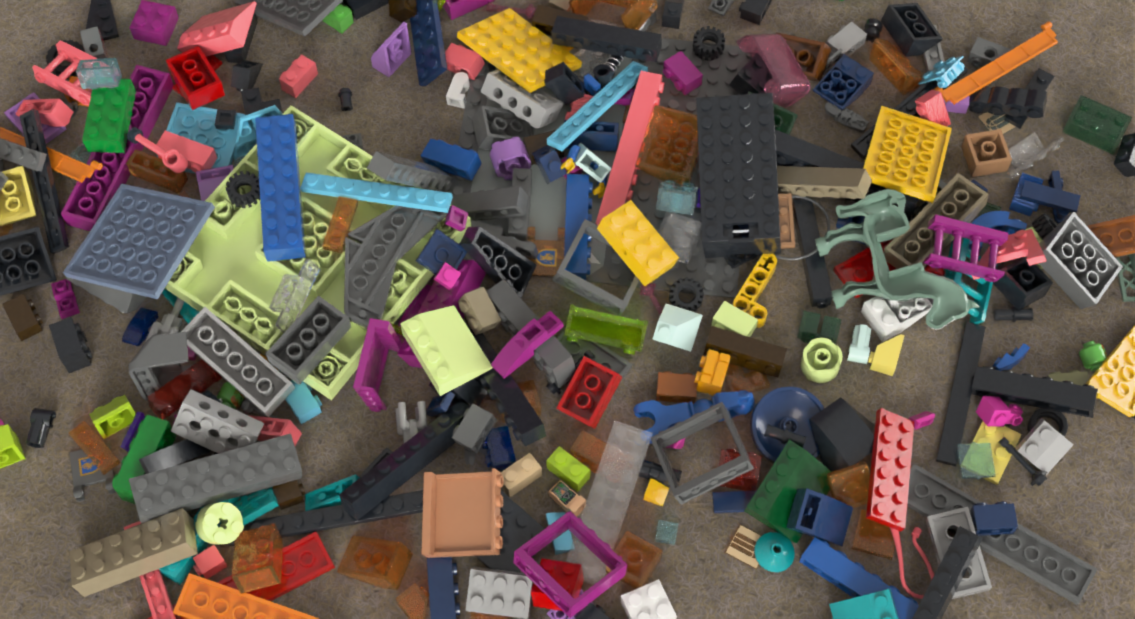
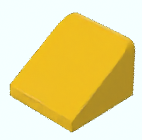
[644,478,669,507]

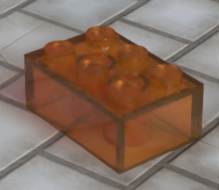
[232,523,283,594]

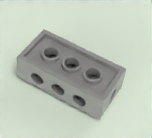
[481,70,564,128]
[171,389,264,453]
[926,507,992,599]

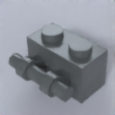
[452,404,497,454]

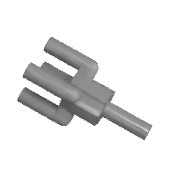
[145,298,184,342]
[395,401,427,444]

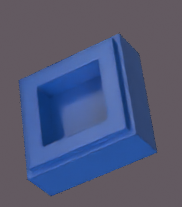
[584,73,601,96]

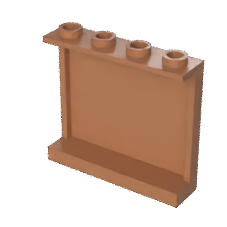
[422,468,504,558]

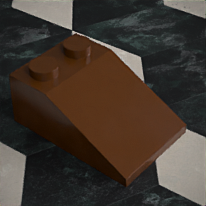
[767,32,831,82]

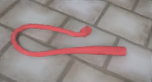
[890,527,934,599]

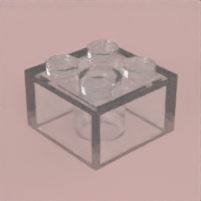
[658,210,702,264]

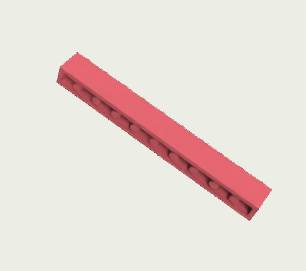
[596,71,665,226]

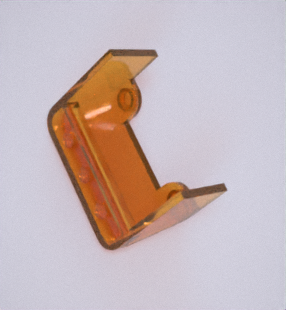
[569,0,658,30]

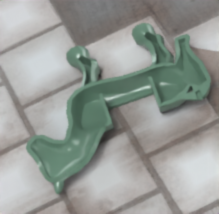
[815,189,979,330]

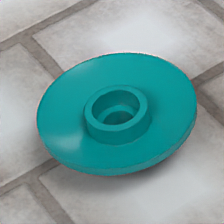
[754,532,795,572]

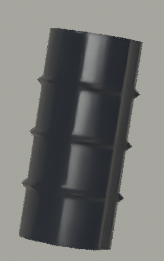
[639,459,682,486]

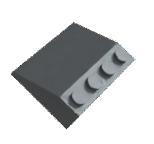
[1039,212,1123,309]

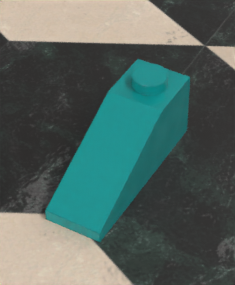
[305,474,360,511]

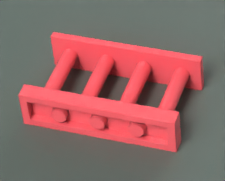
[32,40,120,106]

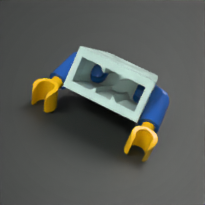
[560,143,612,198]

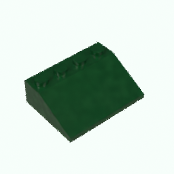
[744,440,838,544]

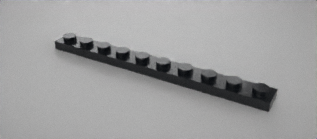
[228,490,423,546]

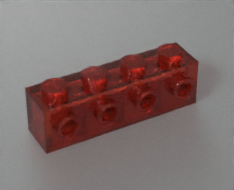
[148,359,222,419]

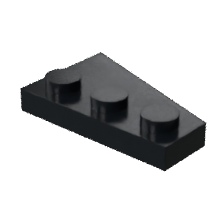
[86,0,119,41]

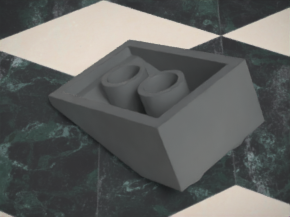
[472,105,534,150]

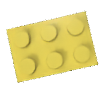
[960,421,1022,485]

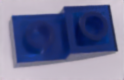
[122,307,159,347]

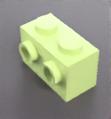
[711,301,758,337]

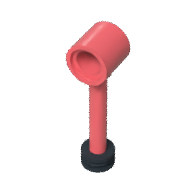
[127,127,188,173]

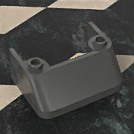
[128,331,203,401]

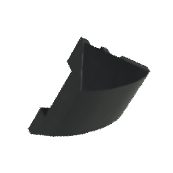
[809,397,875,475]

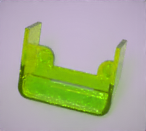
[563,304,648,355]

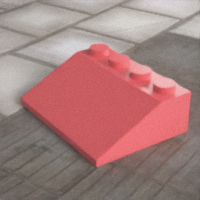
[177,1,257,57]

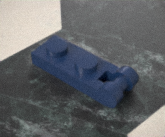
[1048,171,1069,224]

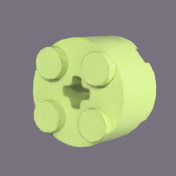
[800,338,843,383]
[195,502,244,544]

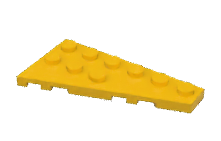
[1086,325,1135,417]

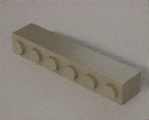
[777,166,872,199]

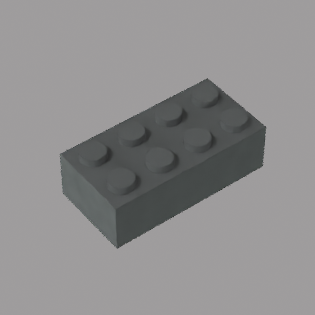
[266,295,351,385]

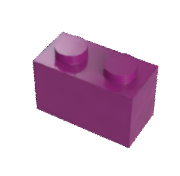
[663,51,703,95]

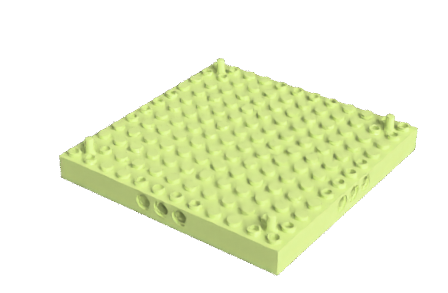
[165,105,471,400]

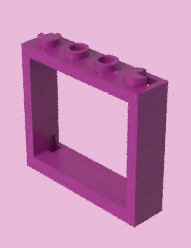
[513,511,627,618]

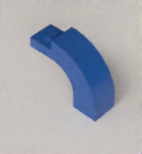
[969,211,1027,252]

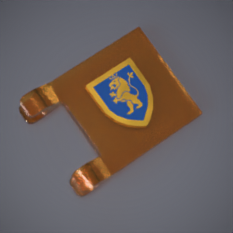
[526,226,565,277]

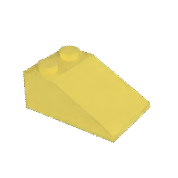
[0,166,36,226]

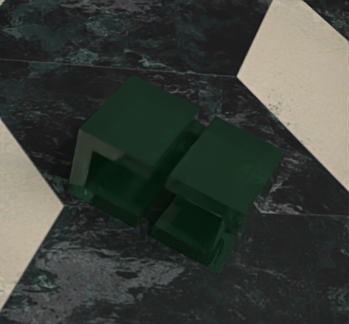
[797,310,842,345]

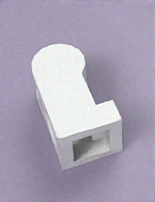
[446,72,470,109]

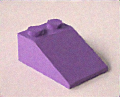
[371,22,411,77]

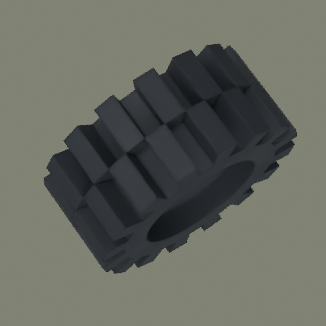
[693,26,725,61]
[226,171,260,208]
[1032,213,1057,240]
[669,277,704,311]

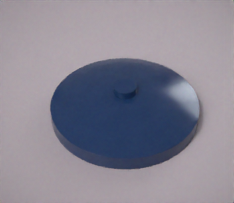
[750,387,824,463]

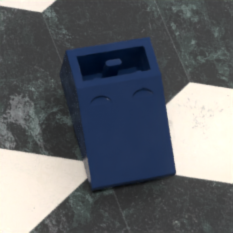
[813,54,874,110]
[786,488,853,547]

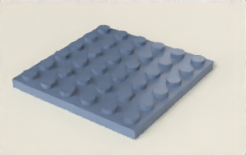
[63,184,215,299]

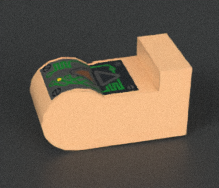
[548,480,587,517]

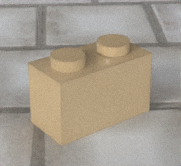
[500,453,542,498]

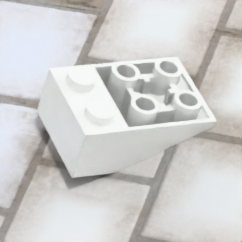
[861,296,932,342]

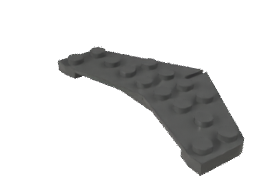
[344,206,447,329]

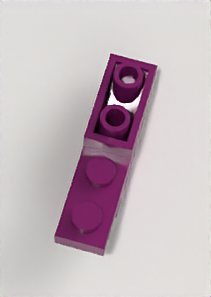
[491,311,564,379]

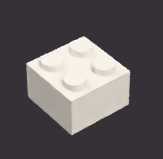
[621,579,677,619]

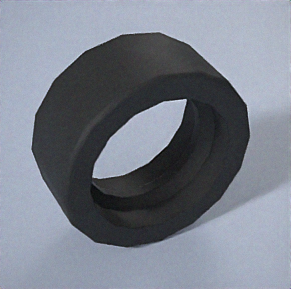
[1027,408,1068,436]

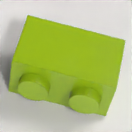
[546,446,590,492]

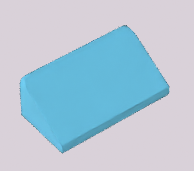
[546,512,575,555]

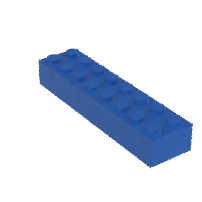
[255,114,306,262]

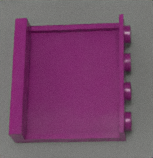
[353,318,402,412]

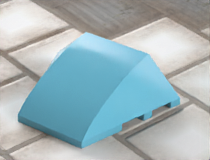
[234,105,283,161]

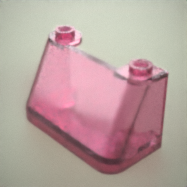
[736,34,810,109]

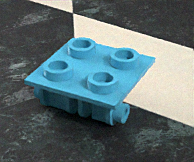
[918,56,965,88]

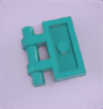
[234,487,278,525]

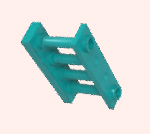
[944,237,997,324]

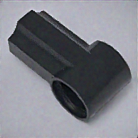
[26,408,56,448]

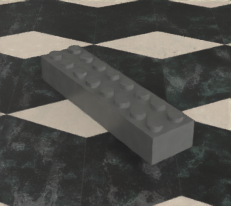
[129,433,302,524]

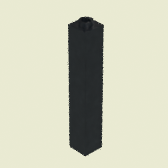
[792,198,832,309]

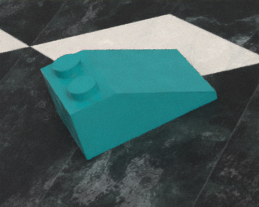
[829,588,899,619]

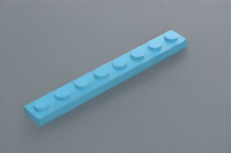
[547,61,648,151]
[300,173,453,213]

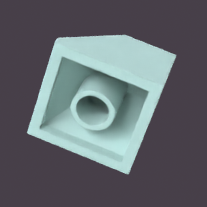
[653,304,703,352]

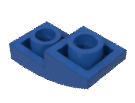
[993,343,1030,371]

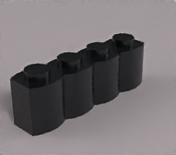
[969,86,1047,118]

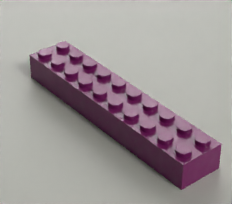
[61,65,174,231]

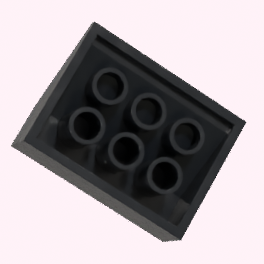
[0,227,57,296]
[475,491,545,572]

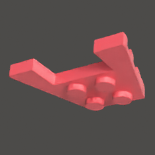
[972,229,1046,280]

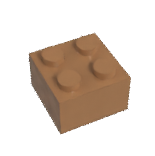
[961,129,1012,177]

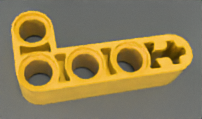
[733,254,777,328]

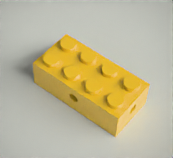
[597,200,679,286]

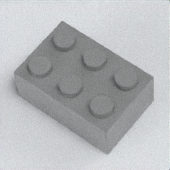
[465,567,533,619]

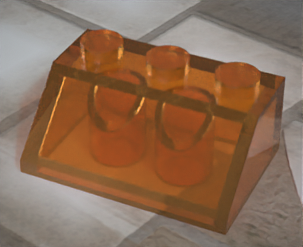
[869,38,922,96]

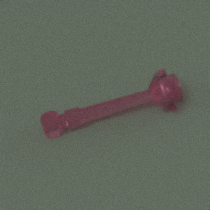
[486,2,536,20]
[639,283,663,315]

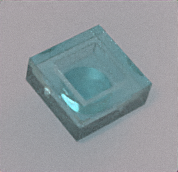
[655,520,679,545]

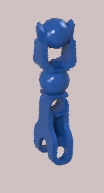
[633,390,755,445]

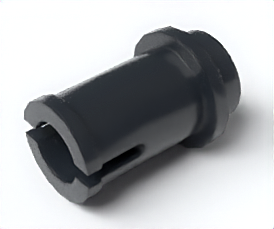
[338,88,353,111]

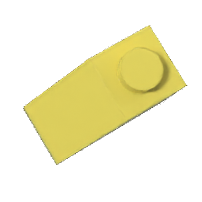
[868,334,905,376]

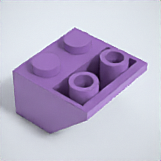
[196,165,234,201]

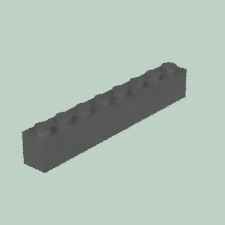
[367,151,454,192]

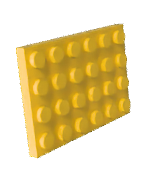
[457,8,582,93]
[863,106,952,203]

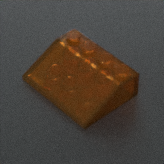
[635,105,699,190]

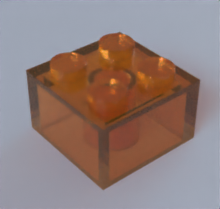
[606,531,663,589]

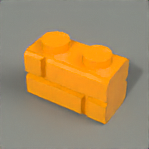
[694,349,731,396]

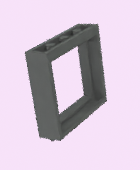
[552,219,639,316]
[650,402,754,505]

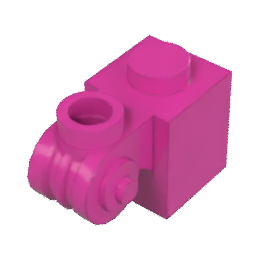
[976,396,1023,427]

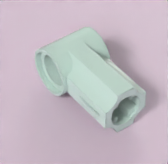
[847,324,871,364]

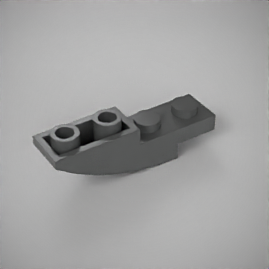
[471,220,538,260]

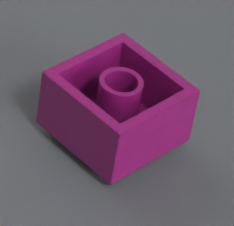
[129,0,179,46]

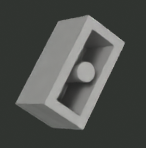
[826,21,867,61]

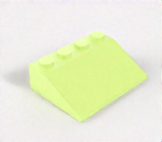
[400,305,493,396]

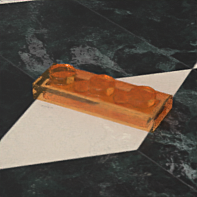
[322,196,358,253]
[68,421,120,475]

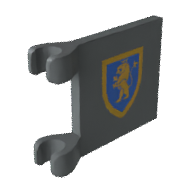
[69,443,116,502]

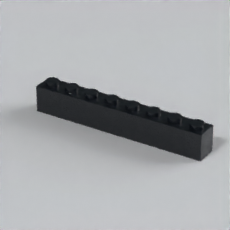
[466,324,546,447]
[339,400,470,520]

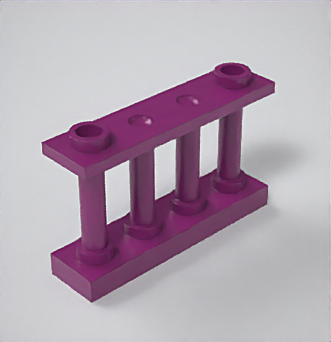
[923,214,1008,282]

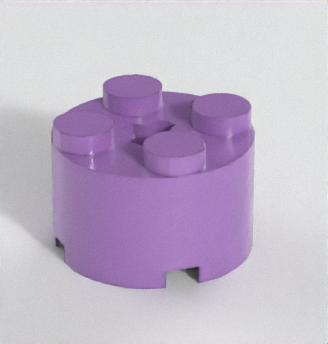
[490,137,531,180]

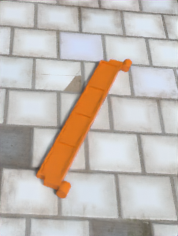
[932,21,1058,105]
[0,127,103,183]

